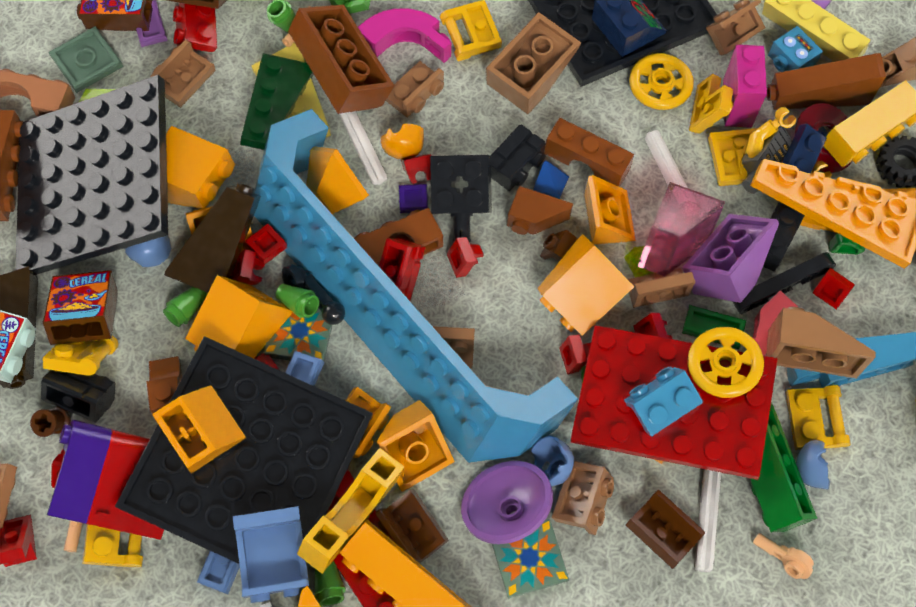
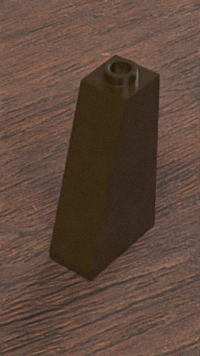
[164,183,261,292]
[0,266,38,389]

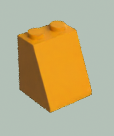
[166,126,235,209]
[537,234,634,336]
[185,275,292,359]

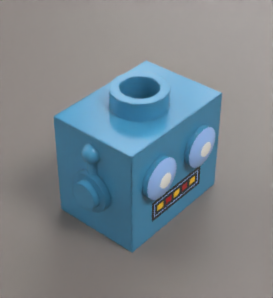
[768,26,823,72]

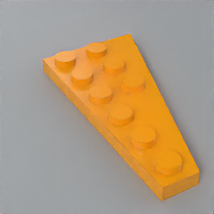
[750,159,916,269]

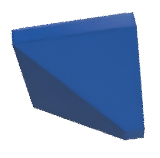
[533,160,569,199]

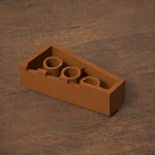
[0,110,23,221]

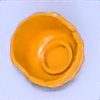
[381,123,424,160]

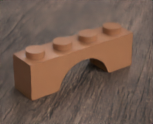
[0,69,76,117]

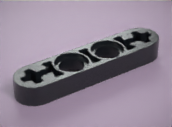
[732,252,836,315]

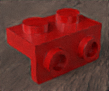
[173,3,217,52]

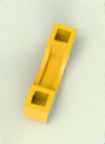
[297,448,405,574]

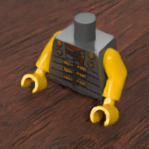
[742,107,832,194]

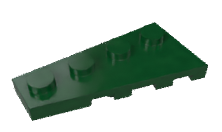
[240,53,314,150]

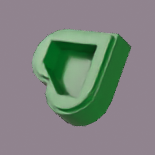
[829,233,865,255]

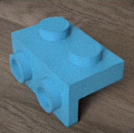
[624,367,703,437]

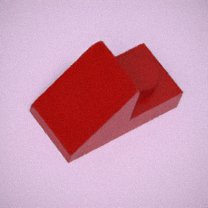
[0,514,37,567]

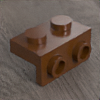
[375,489,449,563]
[626,490,705,569]

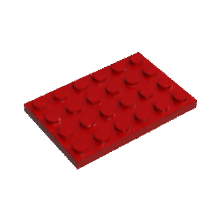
[571,325,778,480]

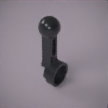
[282,264,345,325]

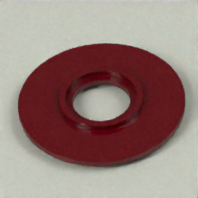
[795,103,852,173]

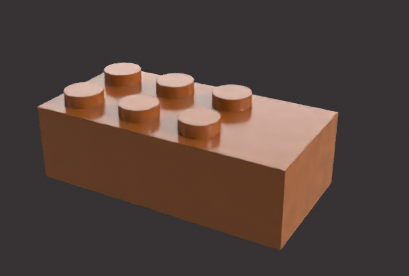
[288,4,395,114]

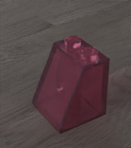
[638,182,725,276]

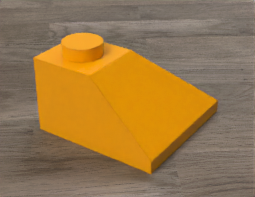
[306,146,369,214]
[376,400,455,492]

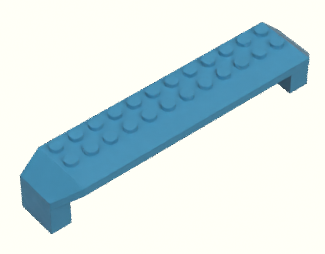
[254,109,578,463]

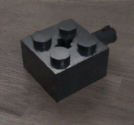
[430,155,492,242]

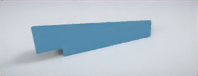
[787,332,916,388]

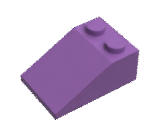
[682,214,779,303]

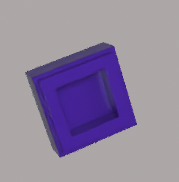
[399,184,428,214]

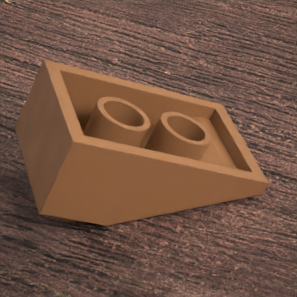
[486,12,581,114]
[766,307,876,378]

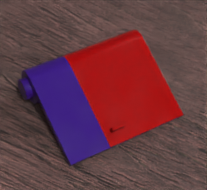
[47,420,164,540]

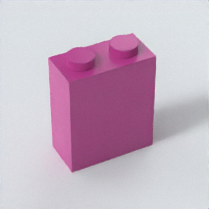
[723,45,767,128]

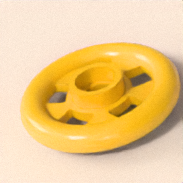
[629,53,694,110]
[688,327,764,398]

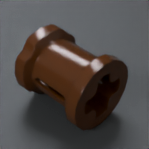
[30,406,71,437]

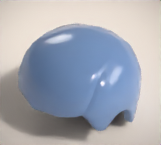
[124,235,172,267]
[531,435,574,486]
[796,440,830,490]

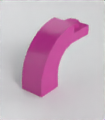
[358,8,452,63]

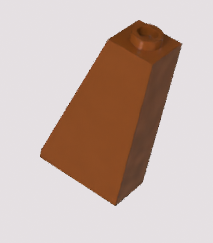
[767,53,886,110]

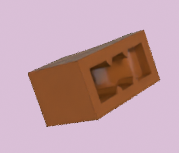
[146,356,182,414]

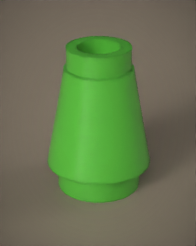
[267,0,295,33]
[275,284,319,318]
[163,287,207,327]
[314,561,346,606]

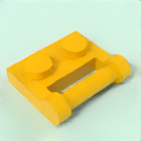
[439,0,502,61]
[43,336,119,376]
[785,385,851,450]
[82,524,143,567]

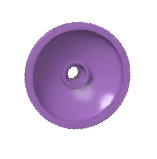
[461,461,553,544]

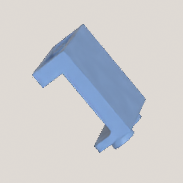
[232,506,309,603]

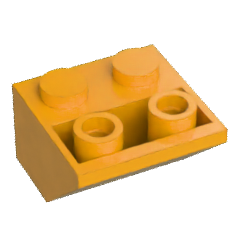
[152,385,246,474]

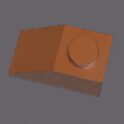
[507,186,573,235]

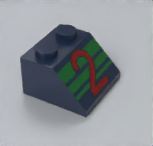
[592,0,667,57]

